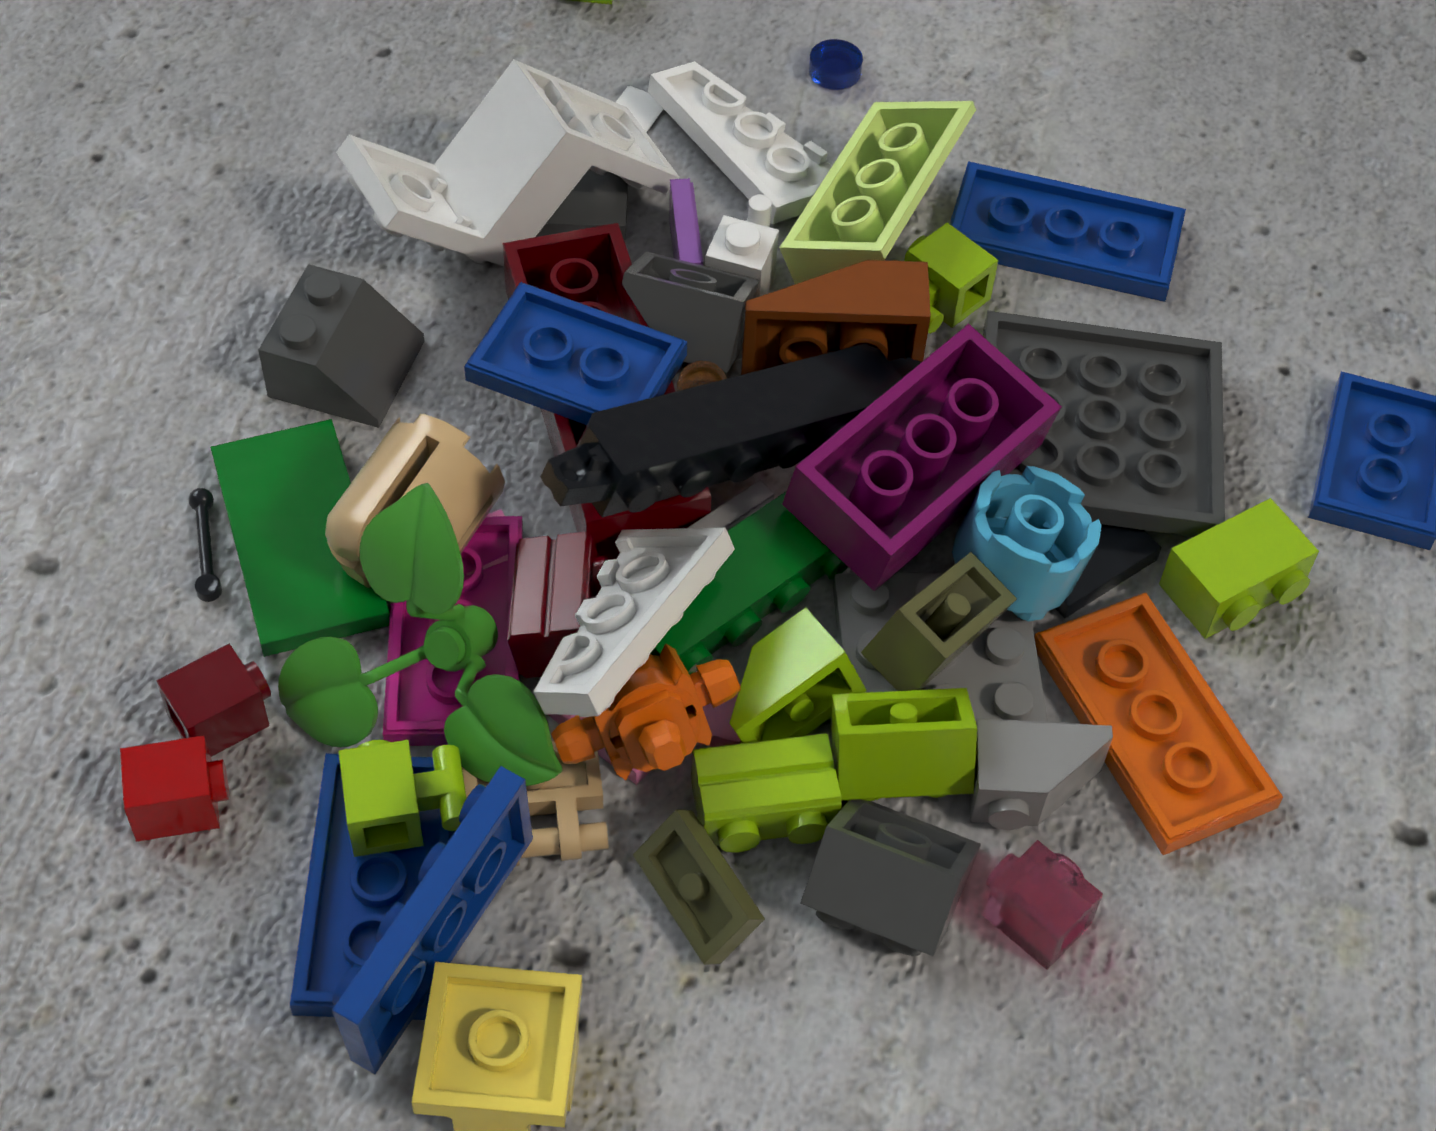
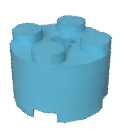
[952,466,1101,621]

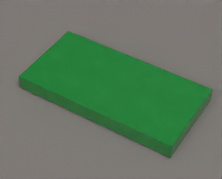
[211,419,390,657]

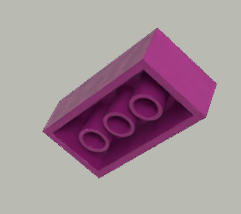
[782,324,1062,592]

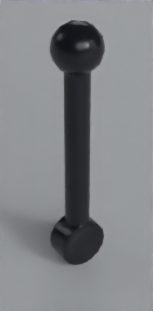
[188,488,222,602]

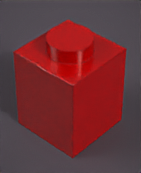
[120,735,229,842]

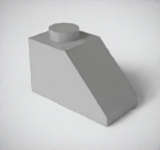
[970,718,1113,830]

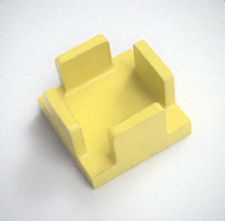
[411,962,582,1131]

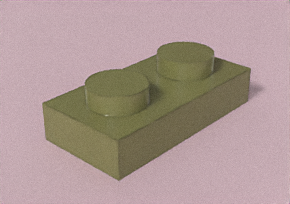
[633,810,765,965]

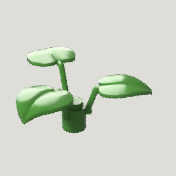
[278,483,563,786]

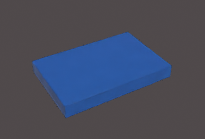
[464,282,687,425]
[1308,371,1436,550]

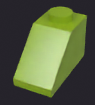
[729,607,867,743]

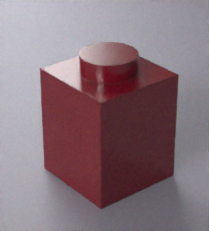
[156,643,271,757]

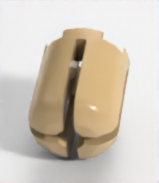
[325,413,505,588]

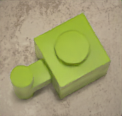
[904,222,998,334]
[338,740,467,857]

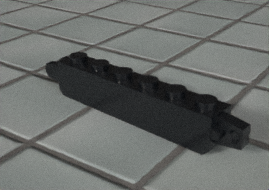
[540,344,922,518]

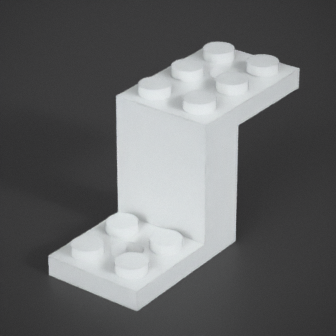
[336,59,680,266]

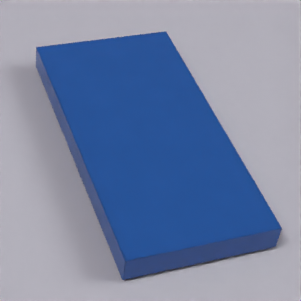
[950,161,1186,302]
[290,753,455,1020]

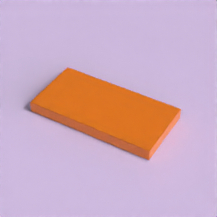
[1034,592,1283,855]

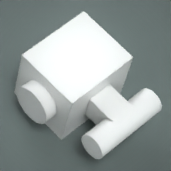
[705,194,779,298]

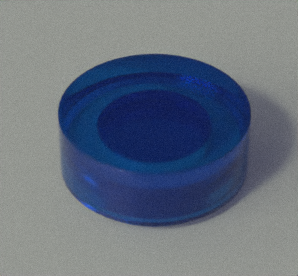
[809,39,863,90]

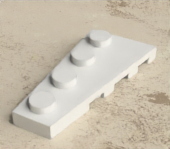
[647,61,832,224]
[534,528,735,717]

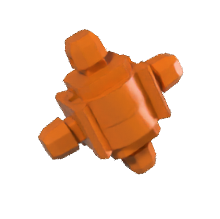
[551,644,741,780]

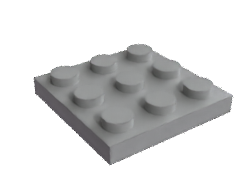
[833,571,1048,722]

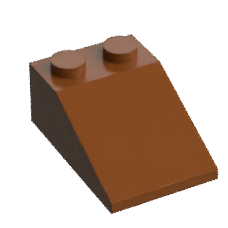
[741,260,931,375]

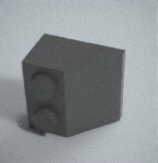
[622,251,759,376]
[258,264,425,428]
[800,799,981,956]

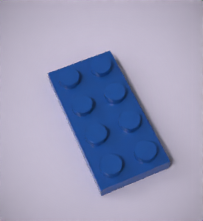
[332,766,533,1074]

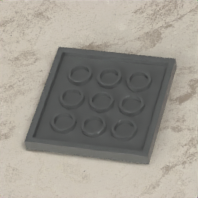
[983,310,1225,537]

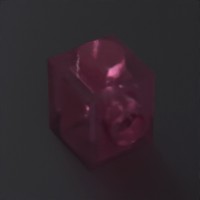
[983,840,1103,970]

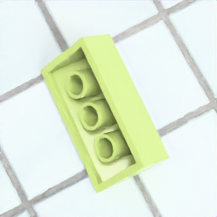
[779,101,976,284]

